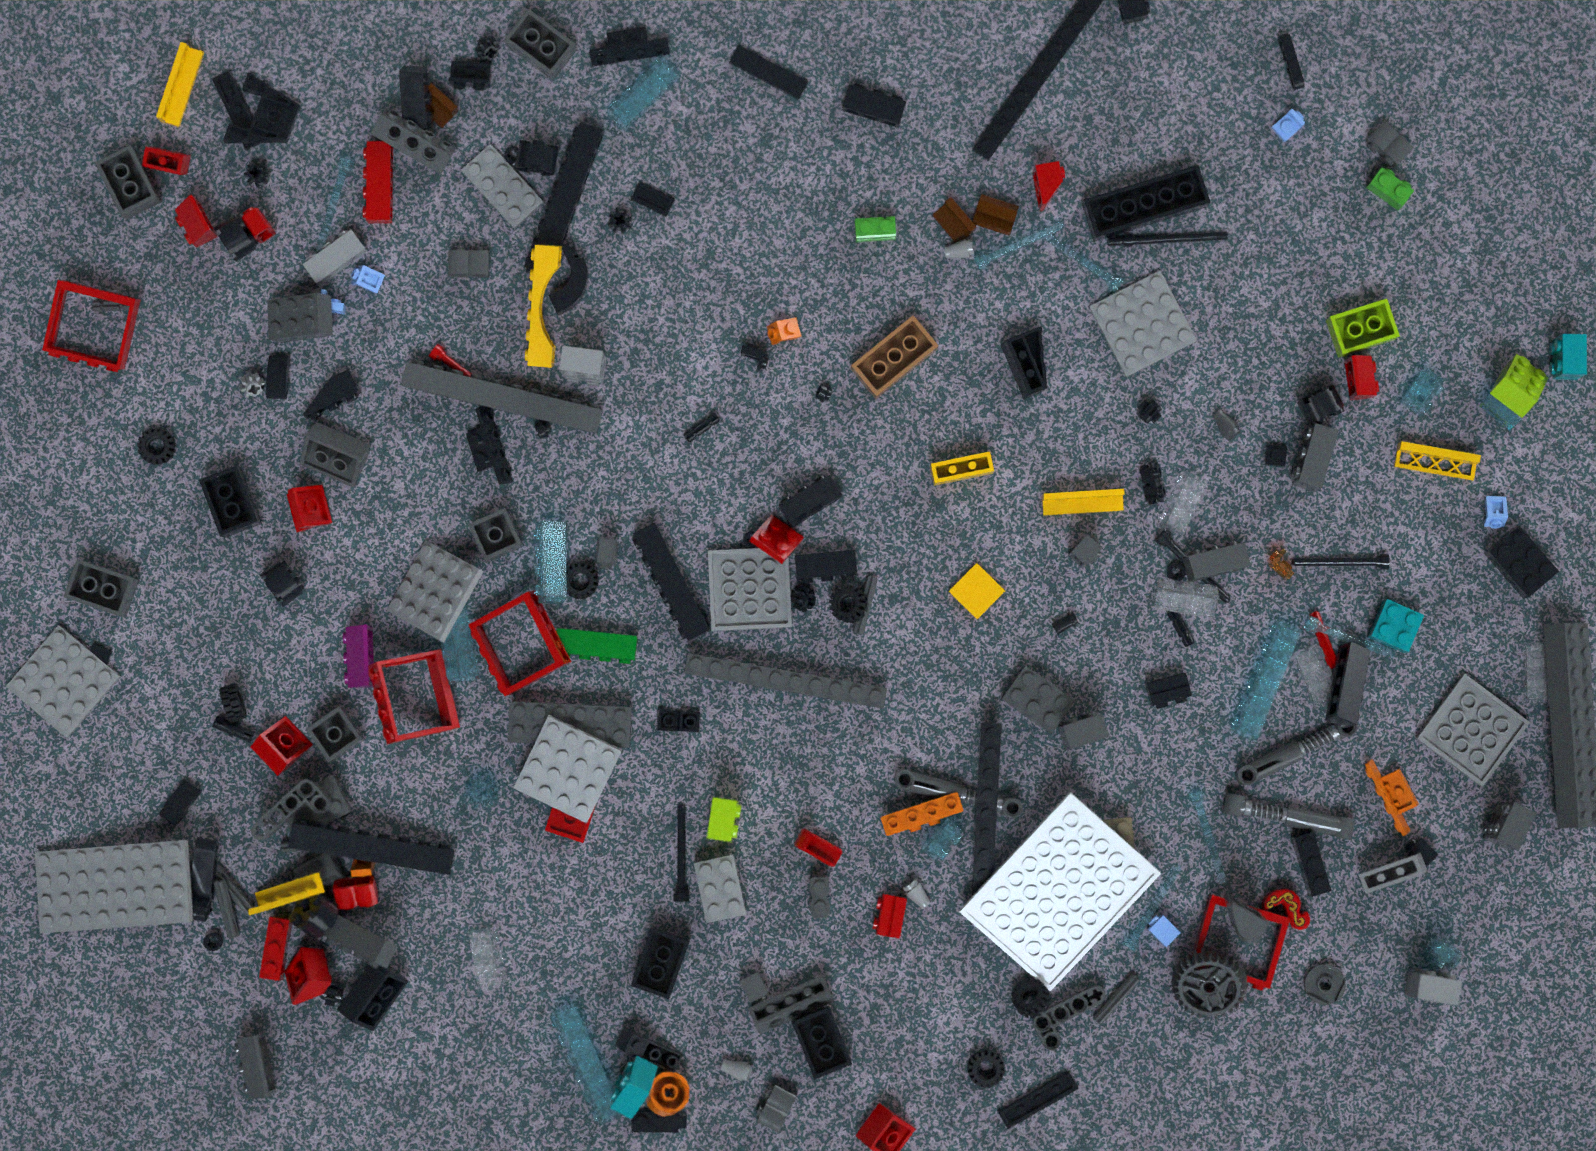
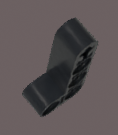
[191,837,219,922]

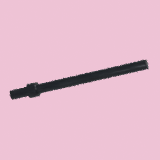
[1108,232,1228,247]

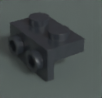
[448,61,492,91]

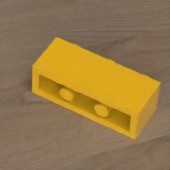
[930,451,994,486]

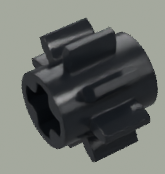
[474,35,501,61]
[244,161,270,188]
[608,209,632,235]
[1137,399,1162,424]
[791,586,816,612]
[320,981,344,1007]

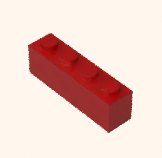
[363,141,393,224]

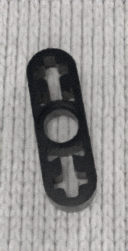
[1278,33,1305,91]

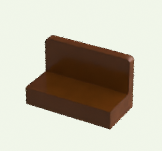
[428,83,458,128]
[972,194,1019,235]
[933,197,977,243]

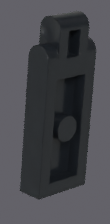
[631,1111,687,1133]

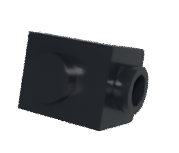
[741,343,769,373]

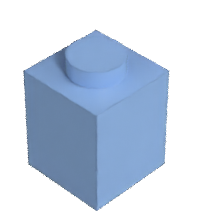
[1147,915,1181,947]

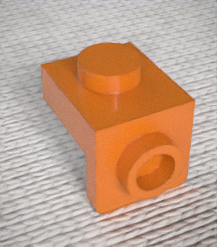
[767,318,802,345]
[350,859,375,877]

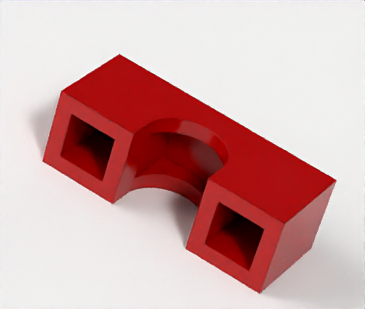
[259,916,292,981]

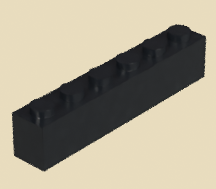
[632,522,710,642]

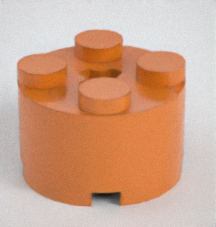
[646,1072,690,1117]

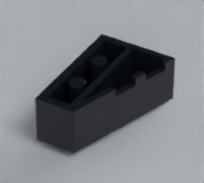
[1001,326,1047,400]
[779,475,843,528]

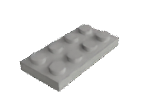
[461,144,544,229]

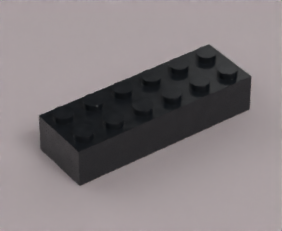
[1082,165,1211,242]

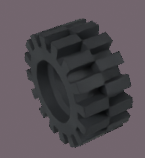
[137,428,176,465]
[561,563,599,599]
[829,585,869,623]
[219,683,247,723]
[1011,978,1051,1018]
[967,1050,1005,1088]

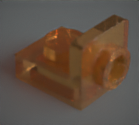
[1268,548,1294,580]

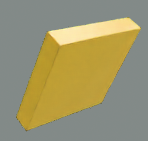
[948,563,1005,619]

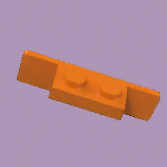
[1365,759,1419,836]
[881,792,963,836]

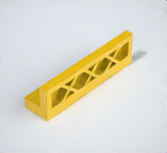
[156,42,204,128]
[1394,441,1481,481]
[1042,489,1125,516]
[248,872,325,916]

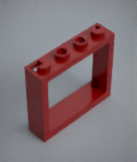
[42,280,141,372]
[468,590,572,696]
[368,649,460,745]
[1192,894,1290,991]

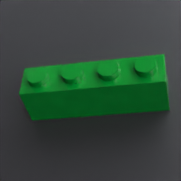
[556,628,638,664]

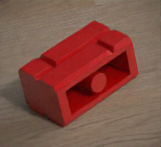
[142,146,191,175]
[872,894,907,939]

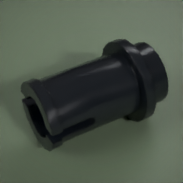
[1052,612,1079,635]

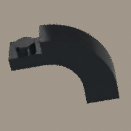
[548,243,589,316]

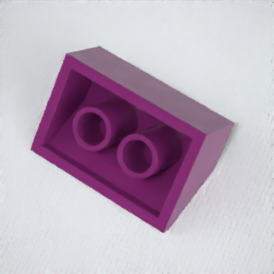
[343,625,374,688]

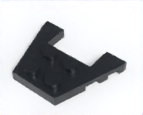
[223,72,300,144]

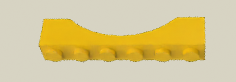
[525,244,562,368]

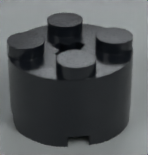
[515,140,559,176]
[214,215,258,262]
[1297,384,1344,426]
[259,560,304,607]
[289,894,338,938]

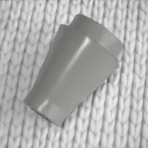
[944,239,975,258]
[902,878,931,909]
[721,1059,753,1082]

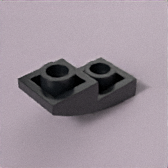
[266,356,290,399]
[656,710,700,732]
[159,779,201,827]

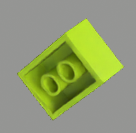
[1325,298,1400,358]
[1490,354,1548,418]
[707,797,742,842]

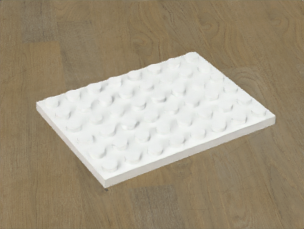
[960,792,1161,991]

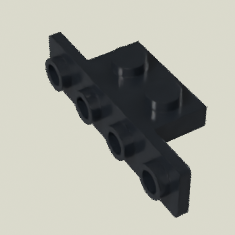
[589,27,670,67]
[466,407,513,485]

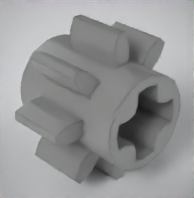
[239,372,265,397]

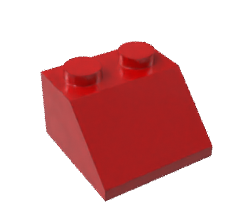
[1032,161,1065,212]
[175,194,218,248]
[1344,355,1379,401]
[251,716,313,776]
[284,947,332,1005]
[855,1103,916,1151]

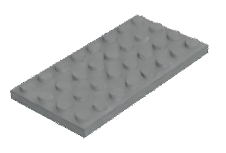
[35,840,193,933]

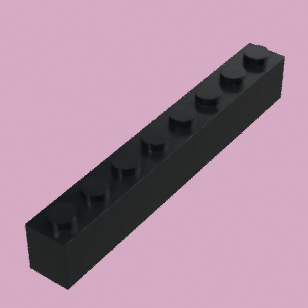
[524,122,604,274]
[288,819,455,875]

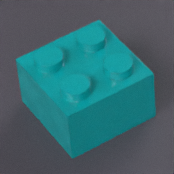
[1549,334,1587,380]
[1367,599,1424,653]
[610,1055,658,1119]

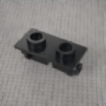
[1139,462,1166,505]

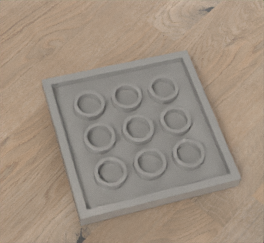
[1089,271,1197,377]
[386,541,484,643]
[708,548,792,631]
[6,625,121,738]
[1416,674,1530,787]
[514,715,622,823]

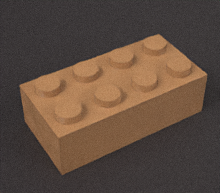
[851,315,939,399]

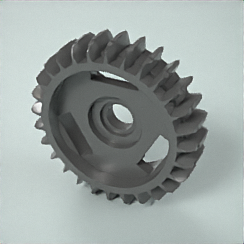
[1171,947,1248,1019]

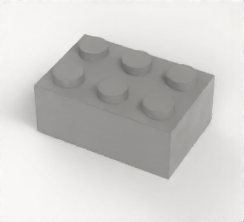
[559,346,607,386]
[694,854,747,923]
[1405,968,1462,1006]

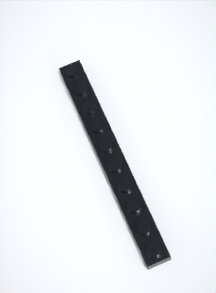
[972,0,1103,161]
[970,723,1002,925]

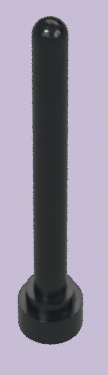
[1154,529,1231,603]
[1291,554,1390,570]
[673,804,689,902]

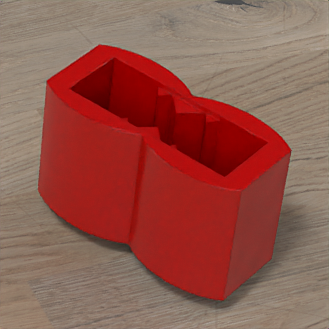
[242,207,276,244]
[333,875,379,910]

